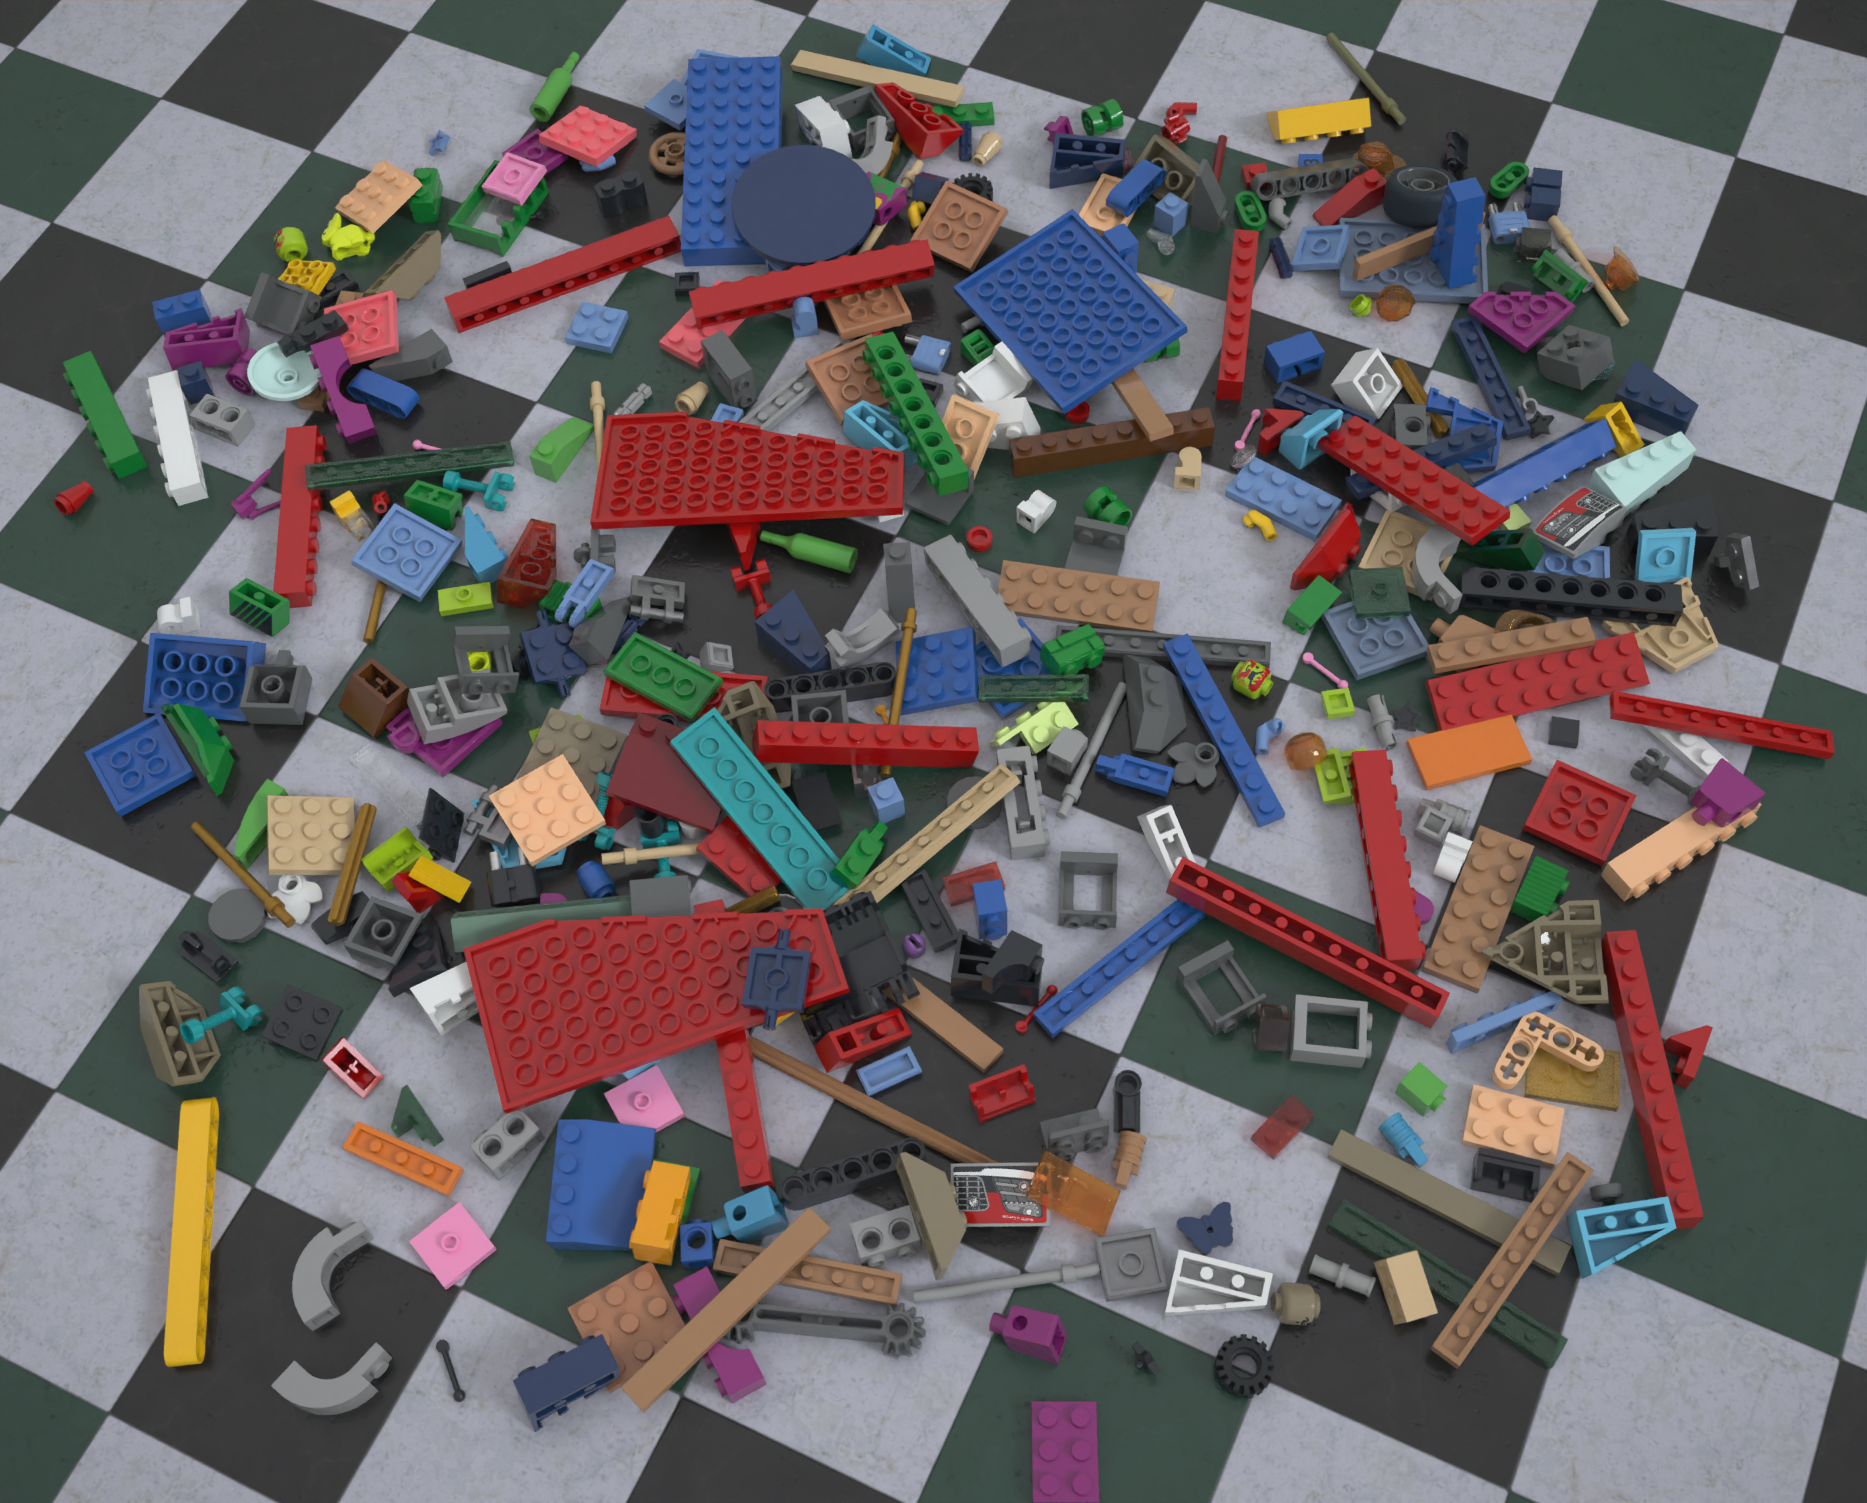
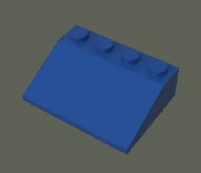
[143,633,266,722]
[546,1119,656,1251]

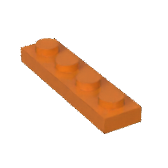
[342,1121,464,1198]

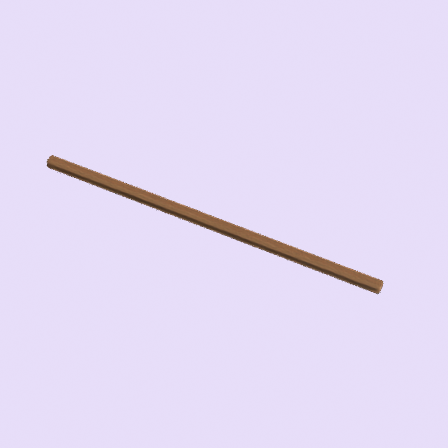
[749,1035,1061,1210]

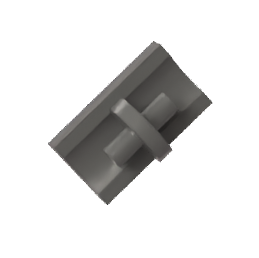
[573,528,616,572]

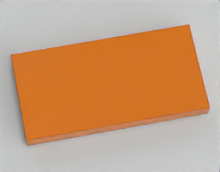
[1406,714,1532,790]

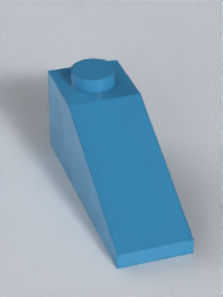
[856,24,931,76]

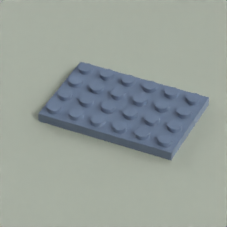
[1339,218,1488,304]

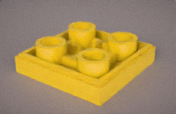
[278,259,336,295]

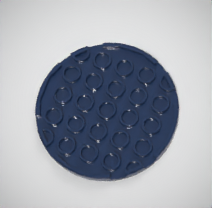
[732,145,876,267]

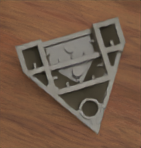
[717,681,791,789]
[1481,900,1609,1004]

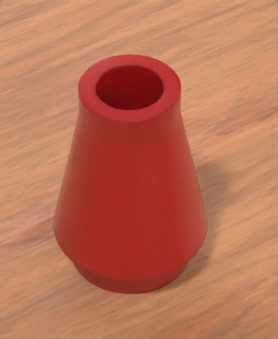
[54,481,94,516]

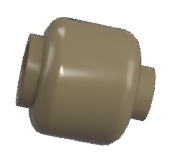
[1271,1282,1320,1326]

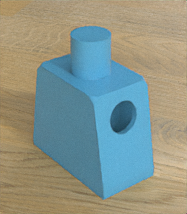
[712,1185,789,1243]

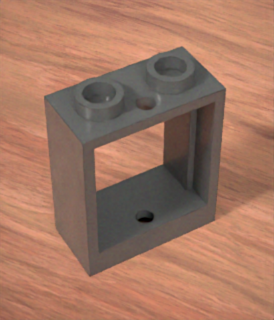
[829,85,895,153]
[701,330,757,409]

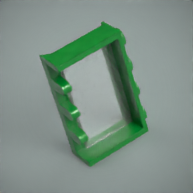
[448,160,549,257]

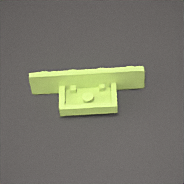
[989,682,1084,754]

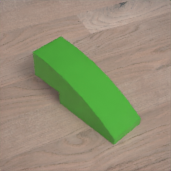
[234,778,289,870]

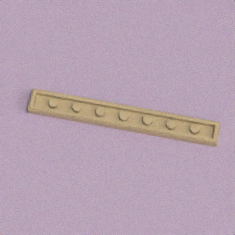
[791,50,965,108]
[831,763,1020,906]

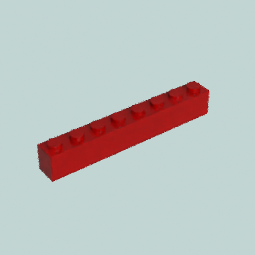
[1216,229,1259,401]
[273,425,327,608]
[752,720,979,768]
[1348,749,1426,970]

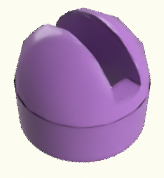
[902,933,925,959]

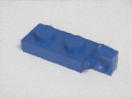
[1095,753,1175,797]

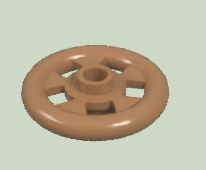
[649,132,685,175]

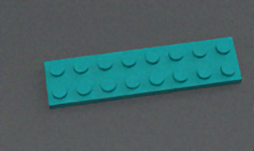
[669,707,851,911]

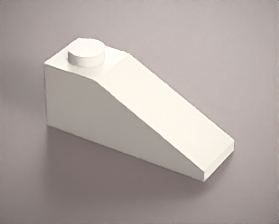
[1137,805,1196,880]

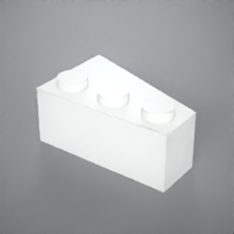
[976,397,1041,450]
[1164,1250,1273,1316]

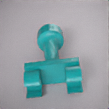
[443,470,515,511]
[577,772,616,850]
[639,819,681,878]
[180,986,264,1045]

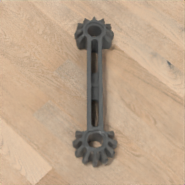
[724,1301,926,1359]

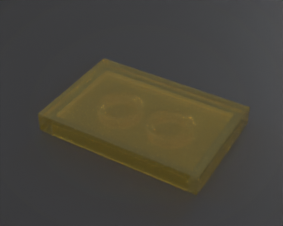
[1524,1042,1620,1112]

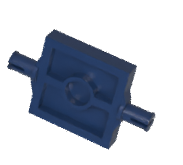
[519,610,587,698]
[742,928,812,1031]

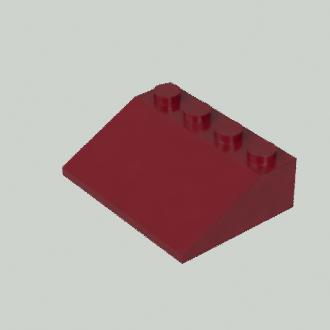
[606,712,722,833]

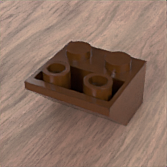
[338,657,409,739]

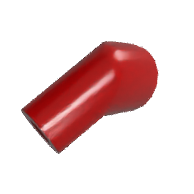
[1166,102,1197,117]
[372,491,391,516]

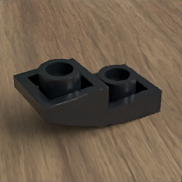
[311,891,370,945]

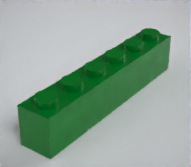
[63,351,148,479]

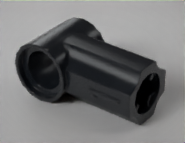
[1113,1070,1142,1134]

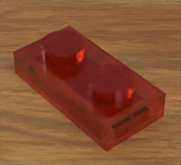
[942,861,1005,907]
[1251,1095,1315,1160]

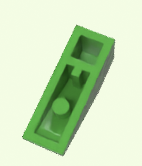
[529,417,594,483]

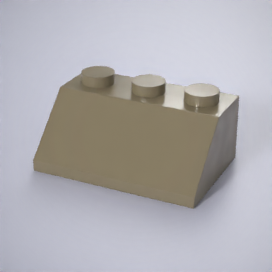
[1130,134,1200,207]

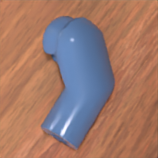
[579,155,616,172]
[1255,718,1285,755]

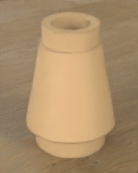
[972,131,1003,167]
[675,381,709,416]

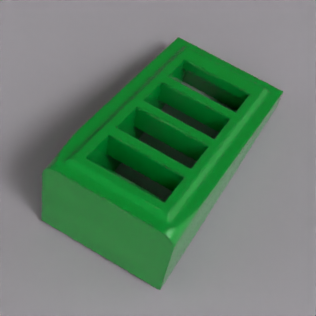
[960,329,994,366]

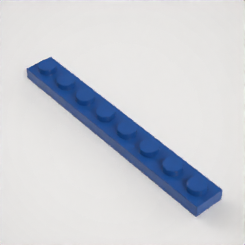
[1163,633,1285,828]
[1033,899,1208,1038]

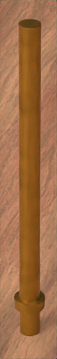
[880,608,917,777]

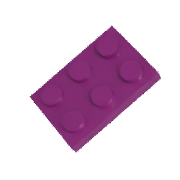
[1031,1402,1099,1503]

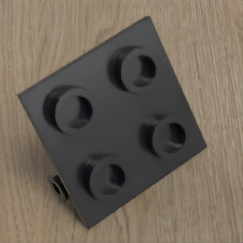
[419,788,464,863]
[261,984,342,1061]

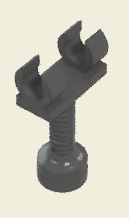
[1630,748,1701,807]

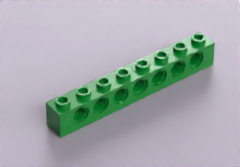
[862,332,969,496]

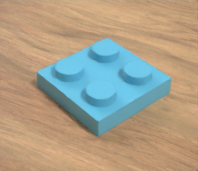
[1634,528,1696,583]

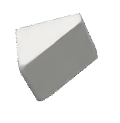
[699,642,734,672]
[1414,805,1454,847]

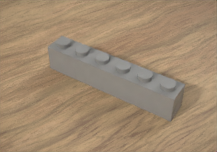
[923,534,1032,668]

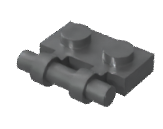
[629,575,685,624]
[463,784,513,849]

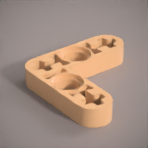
[1492,1011,1604,1089]

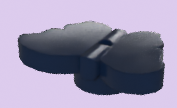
[1176,1202,1233,1255]

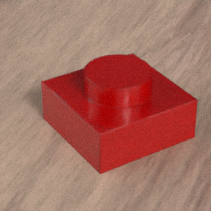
[1241,163,1268,189]

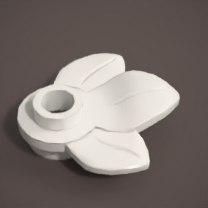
[267,875,323,924]

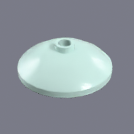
[247,342,322,401]

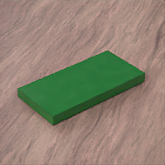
[603,632,723,723]

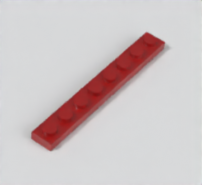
[1609,691,1834,759]

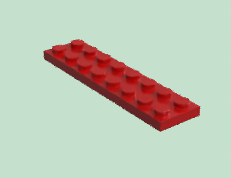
[1318,415,1510,545]
[1425,632,1650,731]

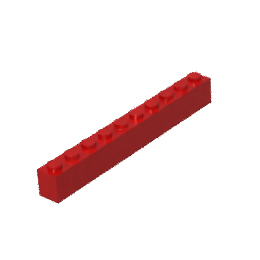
[444,216,681,333]
[689,239,935,329]
[1166,857,1450,1029]
[694,899,776,1194]
[1601,930,1704,1229]

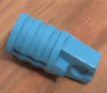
[1378,1112,1429,1168]

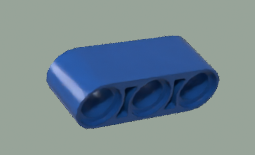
[1106,159,1166,217]
[346,369,420,419]

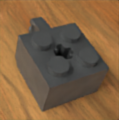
[1536,325,1614,390]
[240,650,313,725]

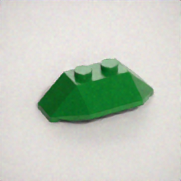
[161,703,234,796]

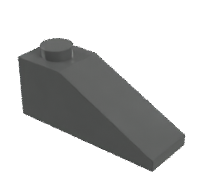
[1190,159,1229,234]
[369,329,453,381]
[569,596,633,665]

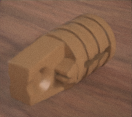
[1111,1131,1147,1190]

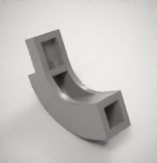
[850,115,893,175]
[1411,524,1463,614]
[825,608,903,667]
[292,1220,374,1331]
[271,1343,392,1415]

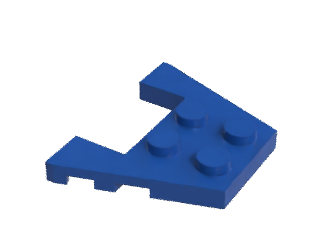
[1426,387,1503,475]

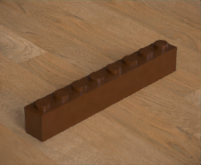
[1009,407,1215,478]

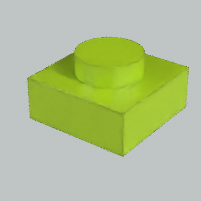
[1320,688,1355,720]

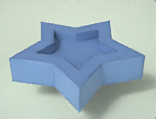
[429,130,451,156]

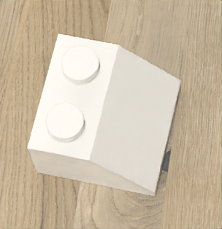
[1331,348,1403,420]

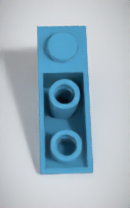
[465,507,510,583]

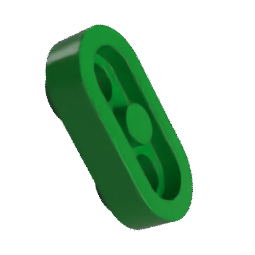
[1489,162,1529,198]
[1234,191,1266,231]

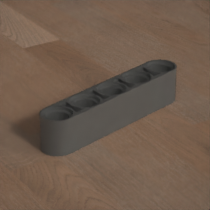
[1250,158,1369,200]

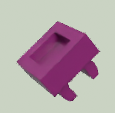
[1044,116,1074,146]

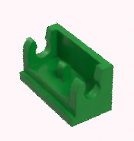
[1531,249,1589,303]
[404,480,463,531]
[1282,575,1342,635]

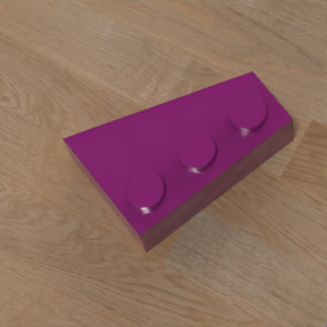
[163,308,250,371]

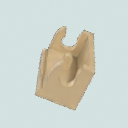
[1374,1250,1438,1325]

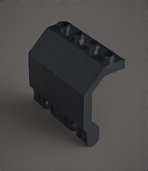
[799,891,920,1046]

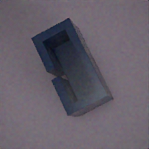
[1523,167,1563,222]

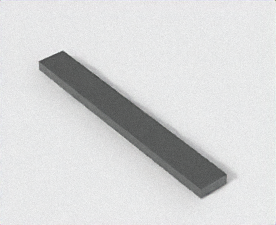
[1056,625,1271,669]

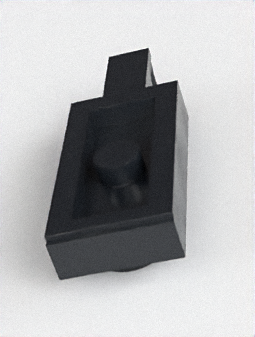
[277,310,349,358]

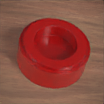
[1064,401,1090,425]
[966,526,992,552]

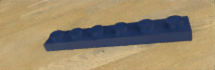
[1450,316,1531,441]
[1346,423,1497,500]

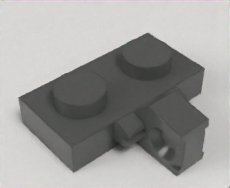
[1713,533,1760,590]

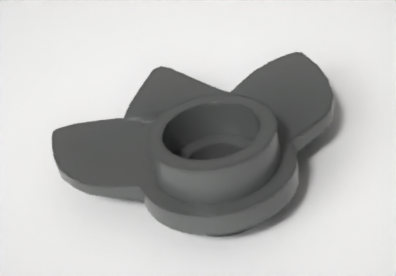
[1167,742,1219,788]

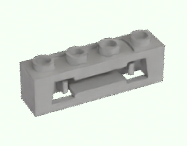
[997,746,1050,860]

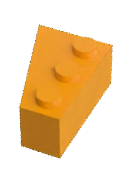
[629,1161,691,1266]

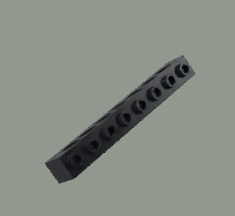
[1457,566,1683,627]

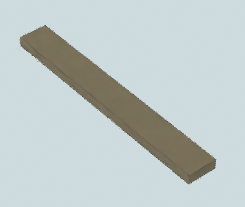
[1327,1129,1571,1276]

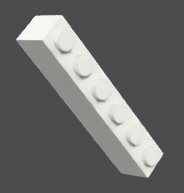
[146,370,209,506]

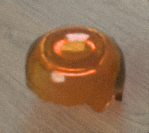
[1375,284,1415,322]
[1284,732,1328,770]

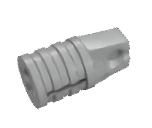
[1417,798,1471,834]

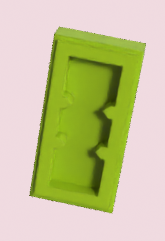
[438,582,494,616]

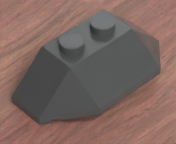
[1123,654,1187,754]

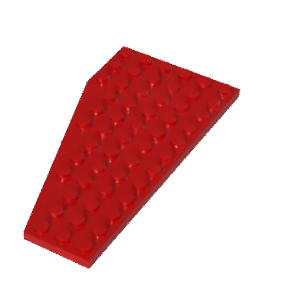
[590,412,905,530]
[463,908,850,1114]

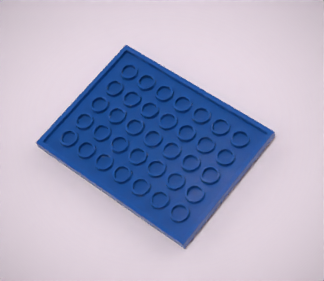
[953,209,1188,414]

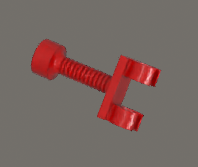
[730,558,773,620]

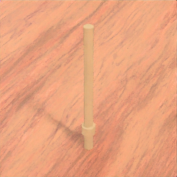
[856,159,924,255]
[1548,215,1629,326]
[590,381,605,475]
[601,843,700,865]

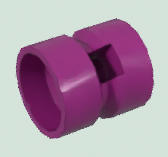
[225,348,258,396]

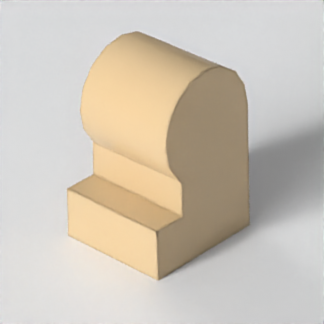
[1173,447,1201,490]

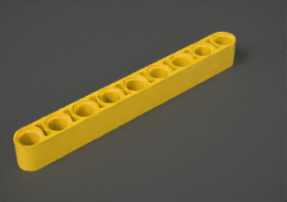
[164,1097,219,1367]

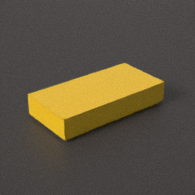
[409,855,471,903]

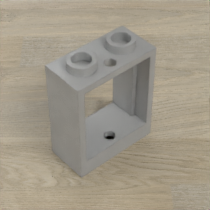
[1290,994,1372,1068]

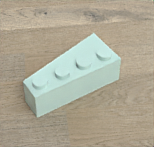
[1587,431,1696,517]

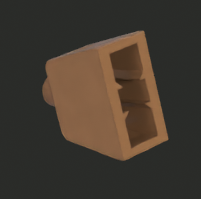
[1430,615,1500,673]

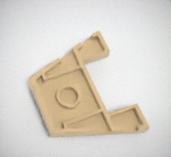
[1602,576,1719,674]

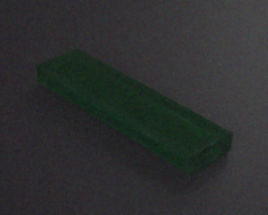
[978,674,1089,703]

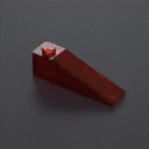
[497,518,557,609]

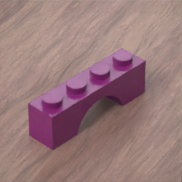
[309,336,377,444]
[672,1266,767,1403]

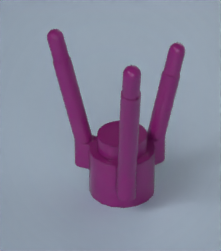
[230,469,281,520]

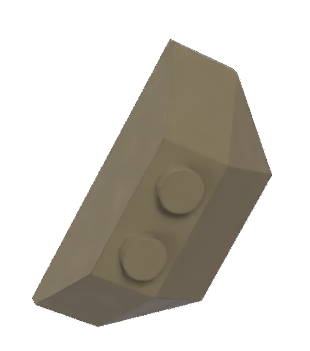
[364,230,441,300]
[139,981,221,1086]
[895,1152,967,1280]

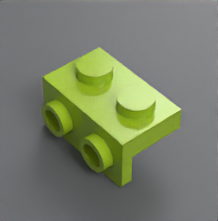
[361,827,433,893]

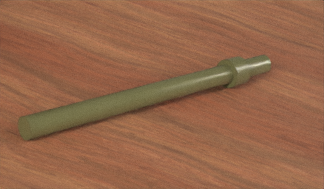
[1326,32,1406,125]

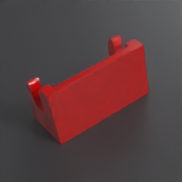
[968,1064,1036,1123]

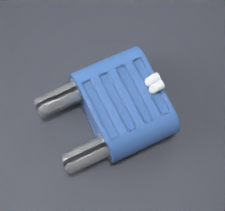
[1488,202,1532,244]
[904,334,951,375]

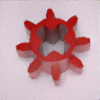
[1161,114,1190,144]

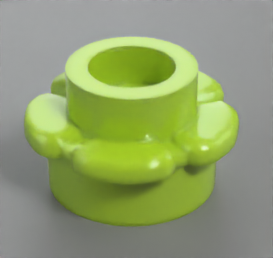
[1349,294,1372,317]

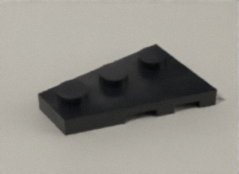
[388,914,447,997]

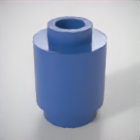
[577,861,616,899]

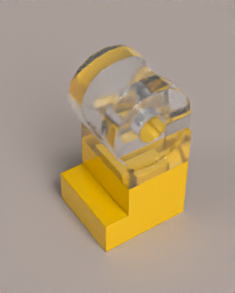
[330,490,375,542]

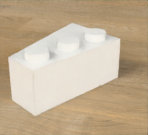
[795,96,853,159]
[410,962,479,1037]

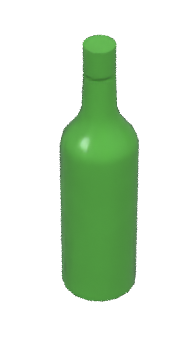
[529,52,579,122]
[760,530,858,574]

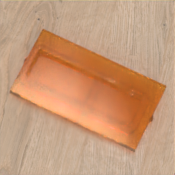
[1026,1150,1121,1237]

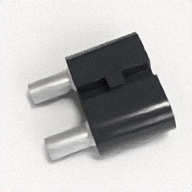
[486,847,541,907]

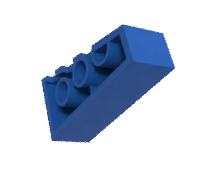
[1429,177,1485,289]

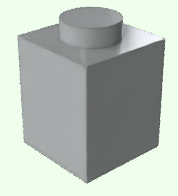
[1047,726,1088,776]

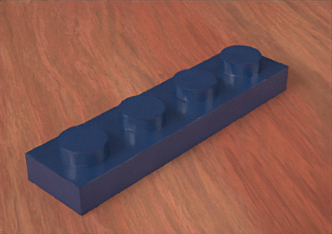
[1272,381,1376,426]

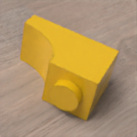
[1584,401,1644,458]

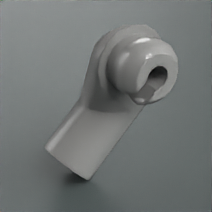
[1269,197,1293,230]

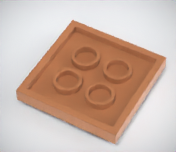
[910,181,1008,273]
[824,285,912,341]
[805,334,889,425]
[567,1262,685,1393]

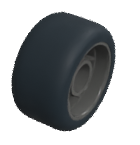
[1383,164,1457,229]

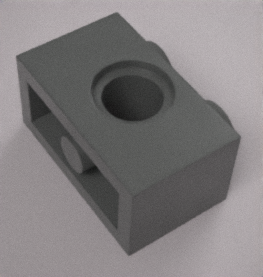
[1391,404,1432,450]

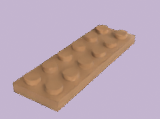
[998,560,1160,633]
[1422,825,1534,994]

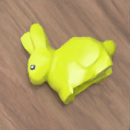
[322,213,375,261]

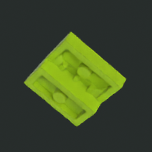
[1311,747,1367,805]

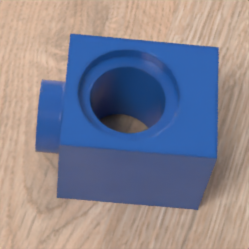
[680,1219,716,1270]

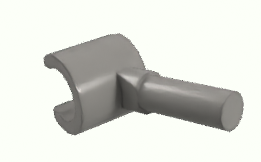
[1517,386,1538,415]

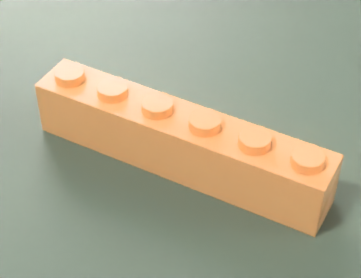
[1601,803,1762,901]

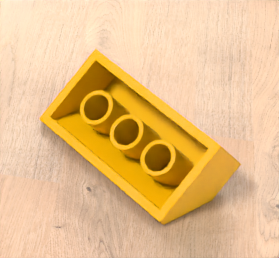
[1266,98,1371,144]

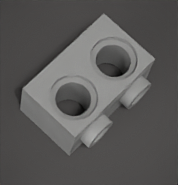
[190,394,255,447]
[470,1109,545,1180]
[850,1205,921,1268]

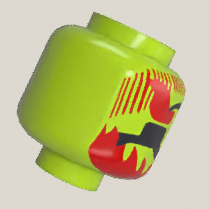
[274,227,308,262]
[1231,659,1273,699]

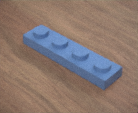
[1446,990,1562,1054]

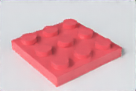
[539,106,637,167]
[324,290,399,365]

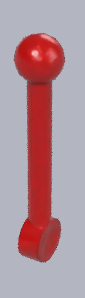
[1016,985,1058,1034]

